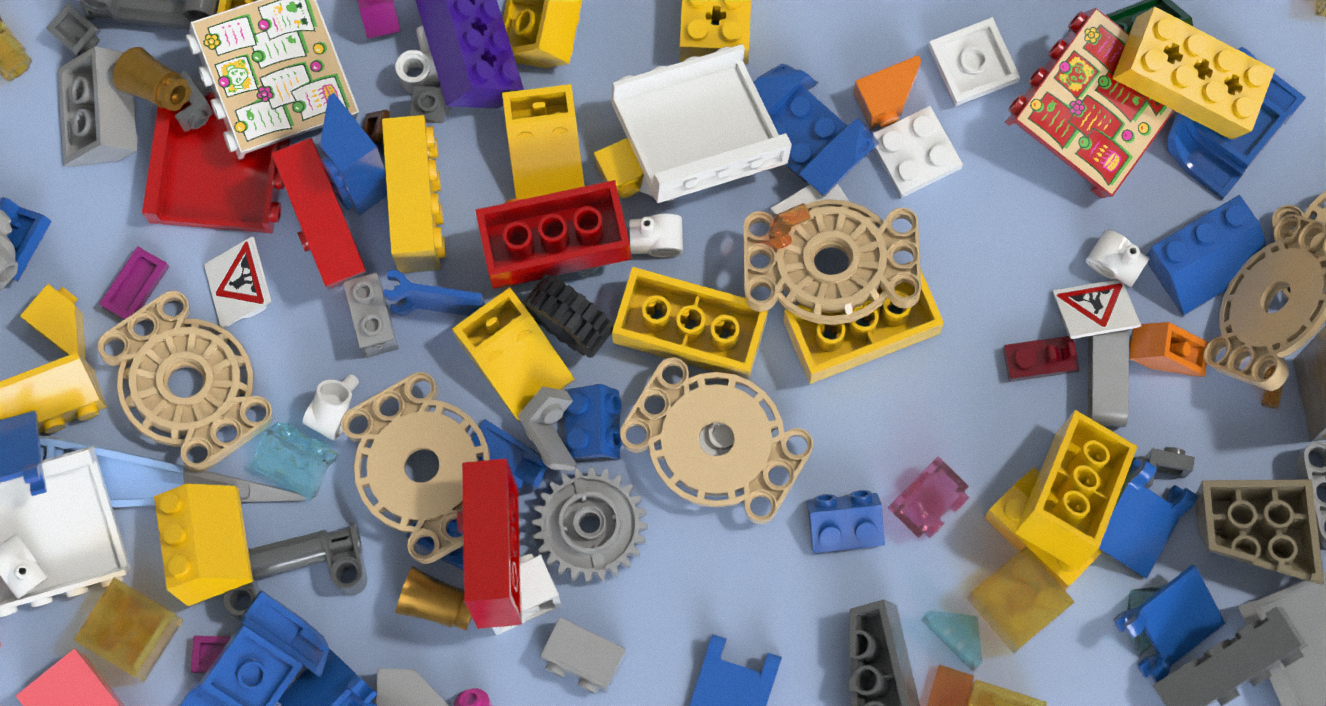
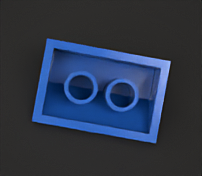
[1146,195,1267,316]

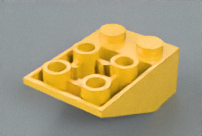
[502,84,584,199]
[452,287,575,421]

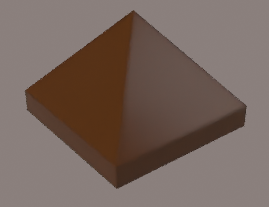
[362,110,390,144]

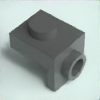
[45,3,101,56]
[175,70,214,132]
[409,85,451,123]
[1139,447,1195,489]

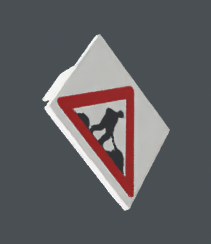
[204,237,271,329]
[1053,280,1141,339]

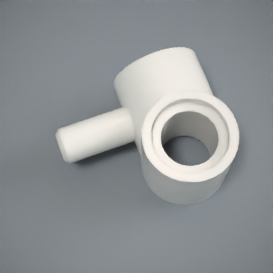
[396,26,440,94]
[630,214,683,258]
[1086,230,1150,288]
[303,374,359,441]
[0,534,48,599]

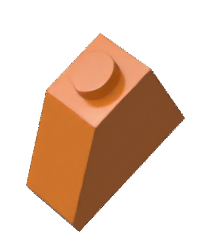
[853,55,921,128]
[1129,322,1209,377]

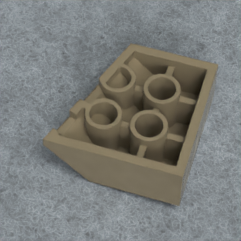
[1195,479,1324,585]

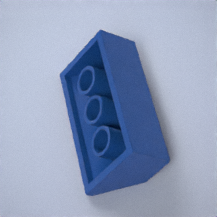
[320,93,387,216]

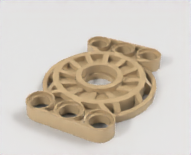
[743,199,921,325]
[1203,214,1326,391]
[98,291,273,473]
[620,357,813,524]
[341,372,490,564]

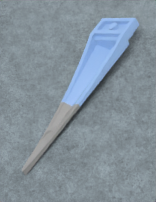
[39,436,308,507]

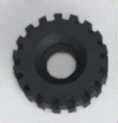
[522,274,614,358]

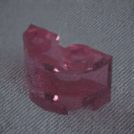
[887,456,970,539]

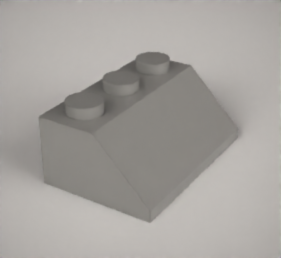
[58,46,138,167]

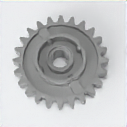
[532,467,648,584]

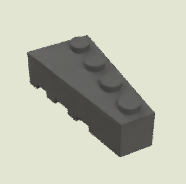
[849,599,920,706]
[1153,606,1308,706]

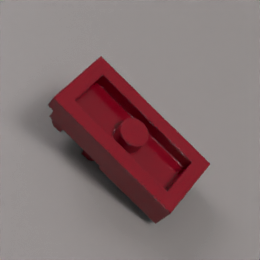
[1003,336,1080,382]

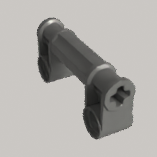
[80,0,219,30]
[222,522,367,621]

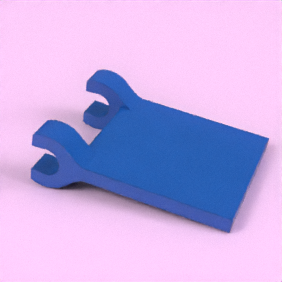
[383,270,485,316]
[0,411,47,496]
[1099,457,1198,579]
[1113,565,1225,683]
[689,634,782,706]
[278,648,377,706]

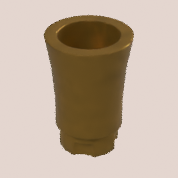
[113,47,191,111]
[395,566,472,631]

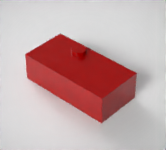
[271,138,368,289]
[475,180,632,289]
[457,459,522,629]

